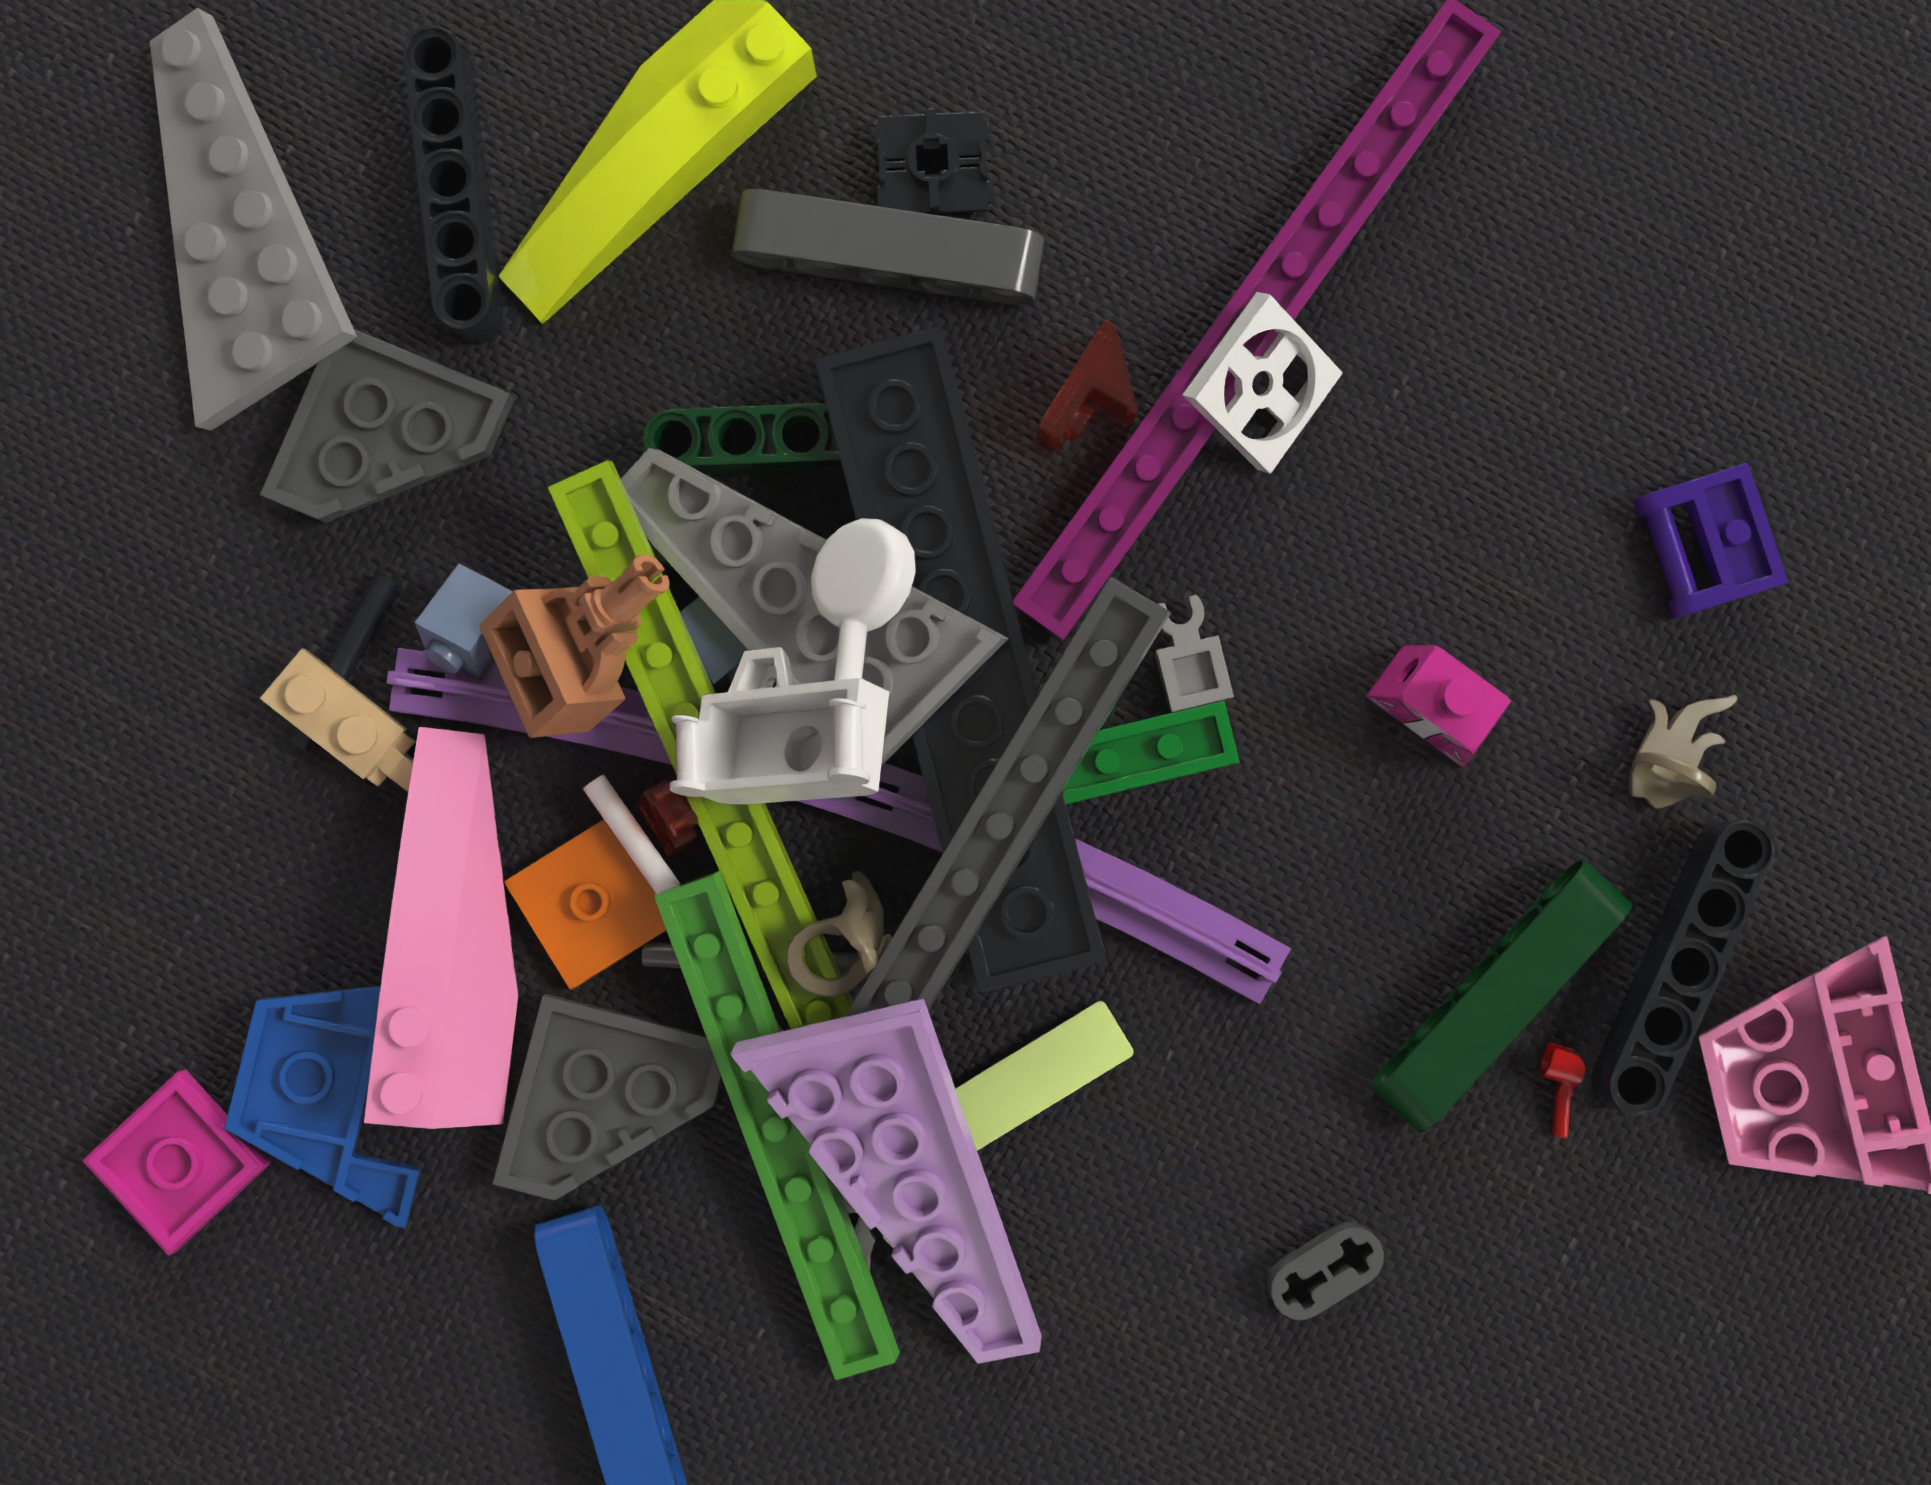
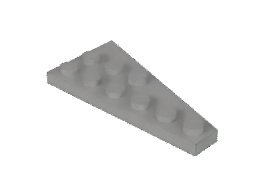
[150,8,357,431]
[621,448,1009,766]

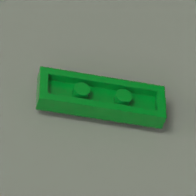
[1063,700,1240,805]

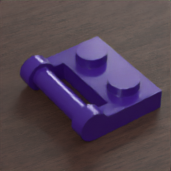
[1633,462,1789,620]

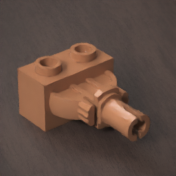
[479,554,669,738]

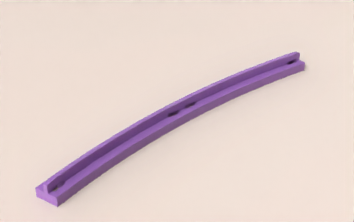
[387,648,1291,1004]

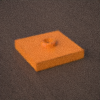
[504,819,667,990]

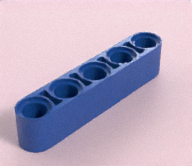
[534,1205,687,1485]

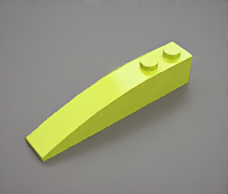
[498,0,817,324]

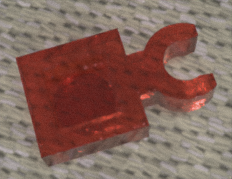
[637,780,699,858]

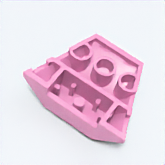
[1698,935,1931,1194]

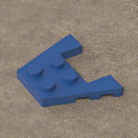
[224,986,422,1228]

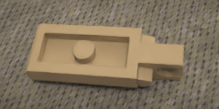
[260,649,416,791]

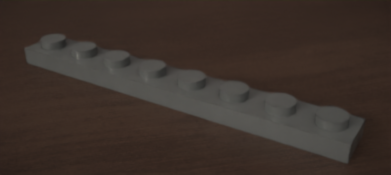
[845,577,1171,1017]

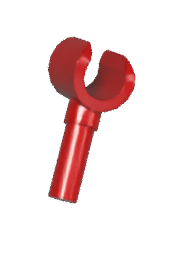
[1539,1043,1585,1138]

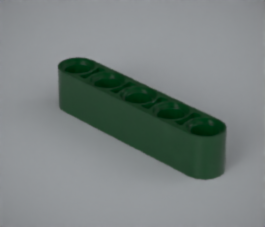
[643,403,844,477]
[1370,859,1632,1133]

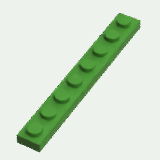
[654,871,900,1381]

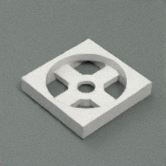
[1183,292,1343,474]

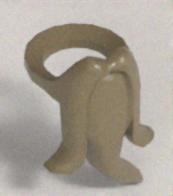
[1629,695,1737,808]
[787,870,892,997]

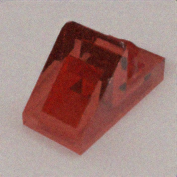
[1036,319,1137,452]

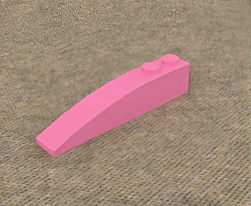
[364,727,519,1129]

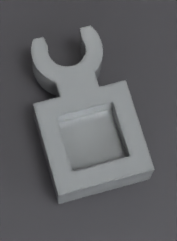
[1155,595,1234,714]

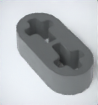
[1267,1222,1384,1320]

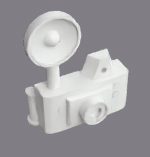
[669,518,916,804]

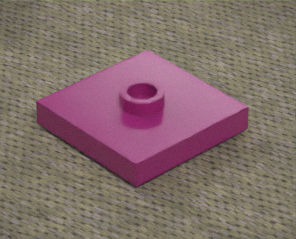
[82,1070,271,1256]

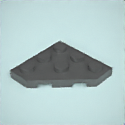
[260,329,515,523]
[493,994,722,1201]

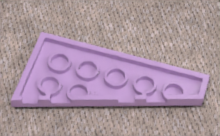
[730,999,1042,1364]

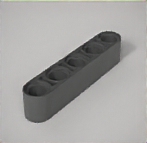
[731,189,1044,305]

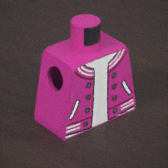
[1366,645,1511,768]

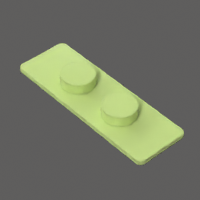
[955,1001,1133,1151]

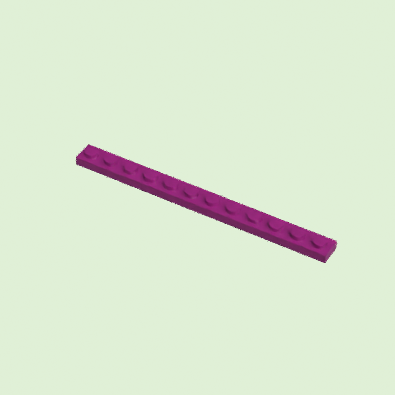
[1013,0,1501,642]

